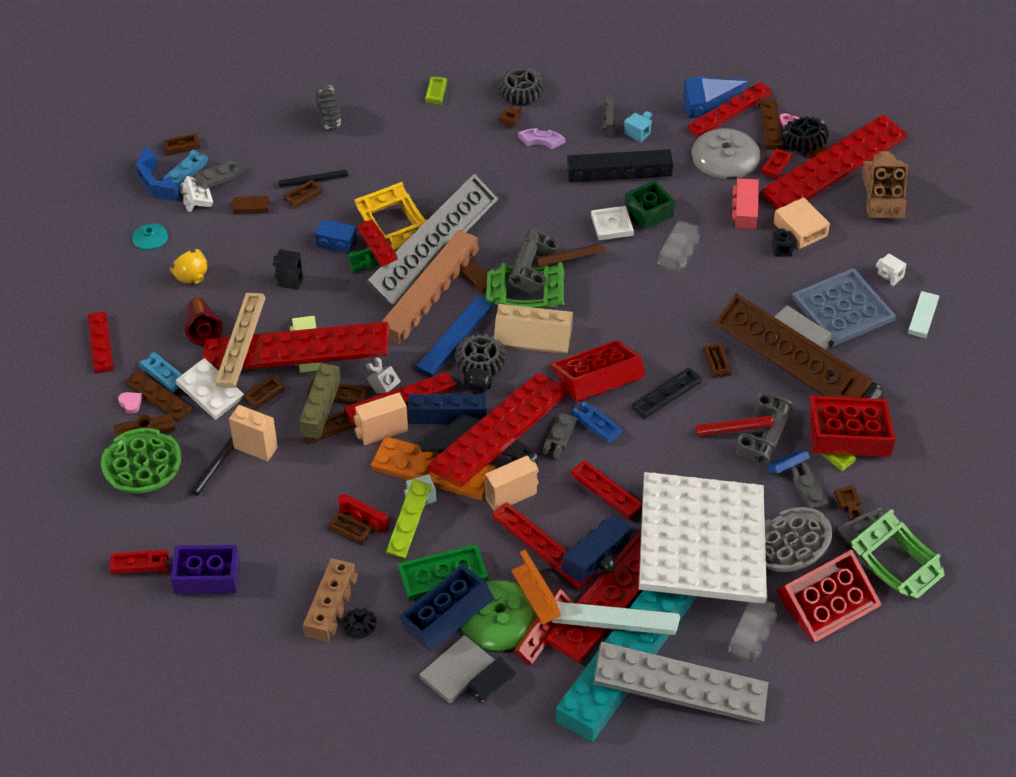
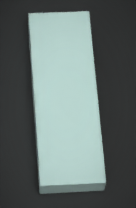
[908,291,939,338]

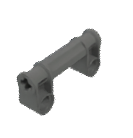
[508,228,559,296]
[735,392,793,466]

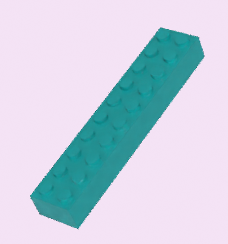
[556,590,697,743]

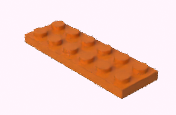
[370,436,495,500]

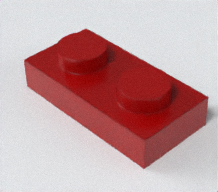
[761,148,792,180]

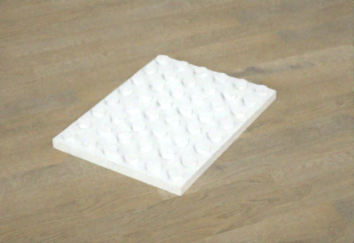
[639,472,767,604]

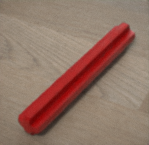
[696,415,774,437]

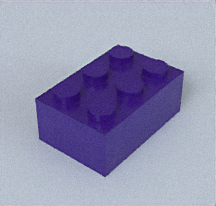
[171,545,240,594]

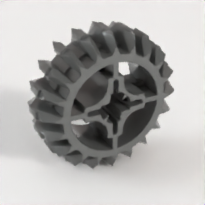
[499,67,543,105]
[315,84,341,130]
[455,333,506,378]

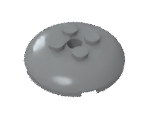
[691,128,760,179]
[765,507,832,572]

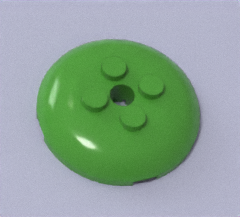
[101,428,181,494]
[460,580,537,653]

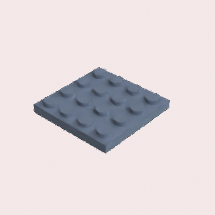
[792,268,896,347]

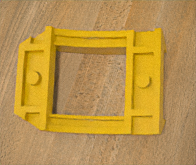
[354,182,427,252]

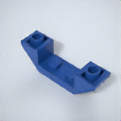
[136,147,180,201]

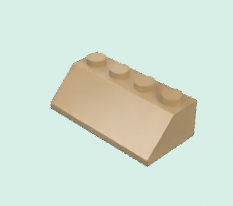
[494,304,573,354]

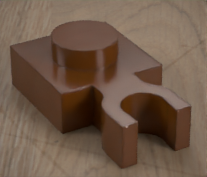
[499,104,522,127]
[834,485,863,521]

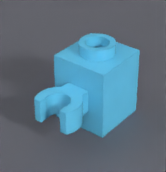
[624,111,653,143]

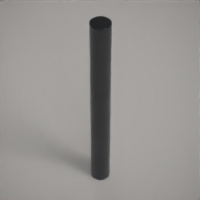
[278,169,348,187]
[192,436,234,496]

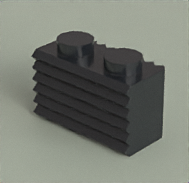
[273,249,303,289]

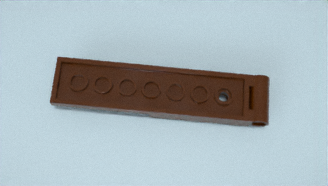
[715,293,872,398]

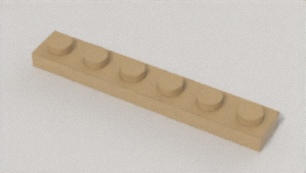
[215,293,265,388]

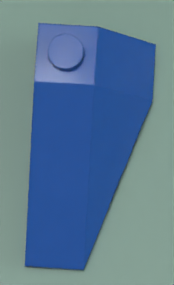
[682,76,748,118]

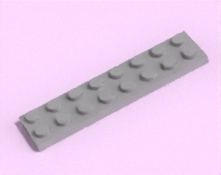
[593,642,768,725]

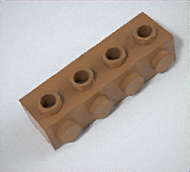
[303,558,358,642]

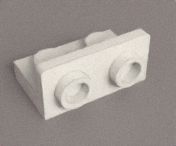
[180,176,213,212]

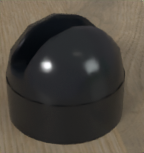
[598,555,616,573]

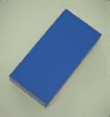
[766,450,810,473]

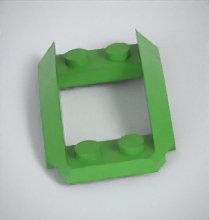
[486,262,566,309]
[850,509,944,599]

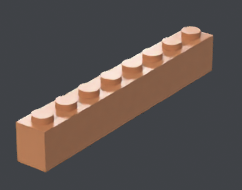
[382,230,479,345]

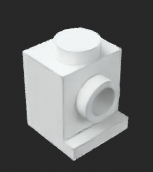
[876,253,907,286]

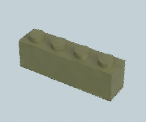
[299,363,341,439]

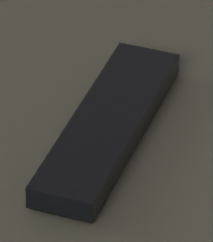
[632,367,702,420]

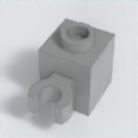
[366,357,401,394]

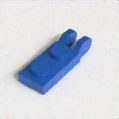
[571,401,622,444]

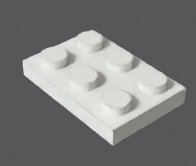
[176,358,244,420]

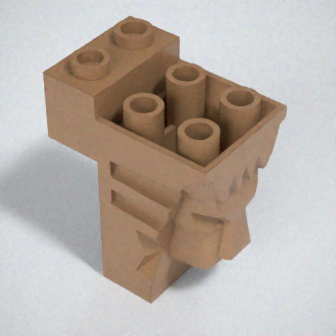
[862,151,909,218]

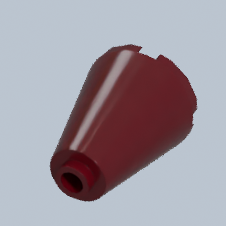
[185,298,222,345]

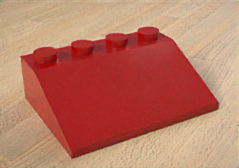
[550,340,645,401]
[809,396,896,457]
[776,550,882,643]

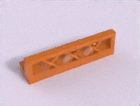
[511,550,561,625]

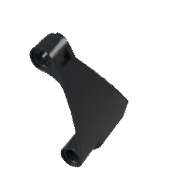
[418,414,539,465]

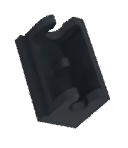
[466,656,516,703]

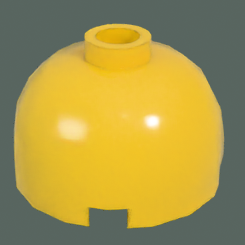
[170,249,208,284]

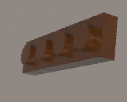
[759,99,783,150]
[124,370,192,423]

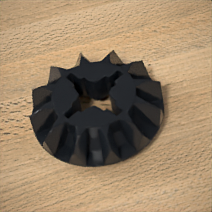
[343,607,377,638]

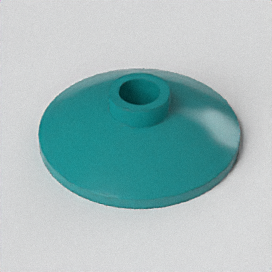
[132,223,168,250]

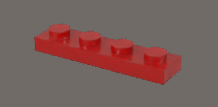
[356,219,398,267]
[88,311,114,374]
[571,460,642,520]
[514,588,574,665]

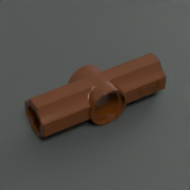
[114,414,175,437]

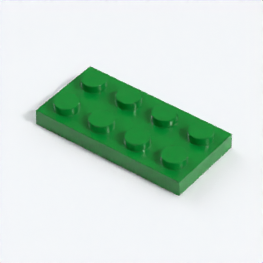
[398,544,488,601]

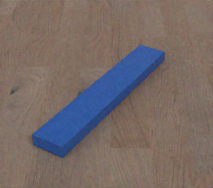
[417,295,494,377]

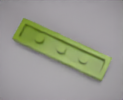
[386,479,432,560]

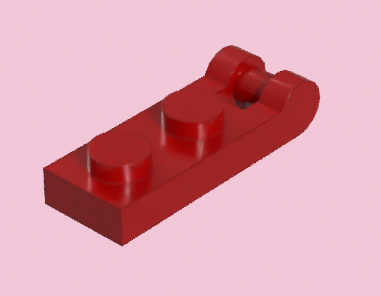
[338,494,390,533]
[110,550,169,575]

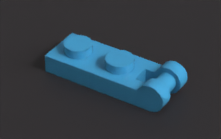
[163,150,208,187]
[138,352,183,393]

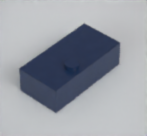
[398,564,494,652]

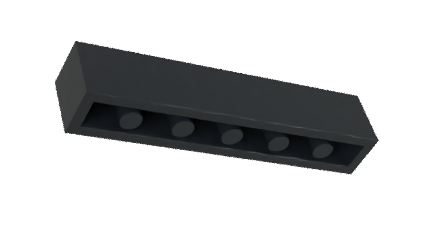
[567,149,673,182]

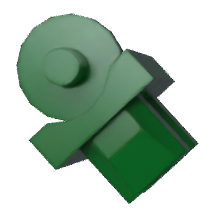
[348,247,379,272]

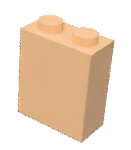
[774,198,830,249]
[354,393,408,446]
[229,405,278,461]
[485,456,539,512]

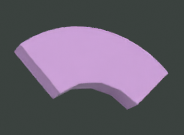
[518,128,566,149]

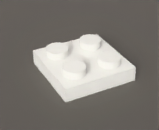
[591,206,634,240]

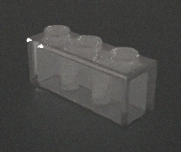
[658,220,700,274]
[728,600,777,664]

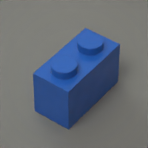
[315,219,357,253]

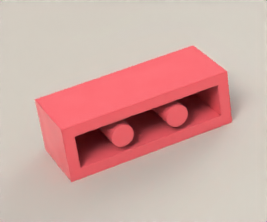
[732,178,758,230]

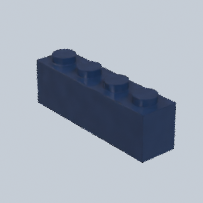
[408,394,486,424]
[561,515,632,583]

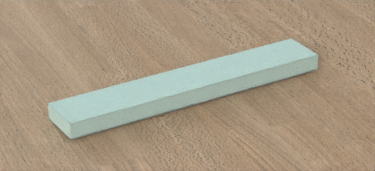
[551,602,680,635]

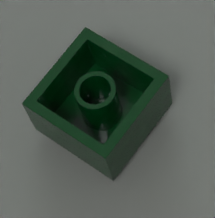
[625,180,675,230]

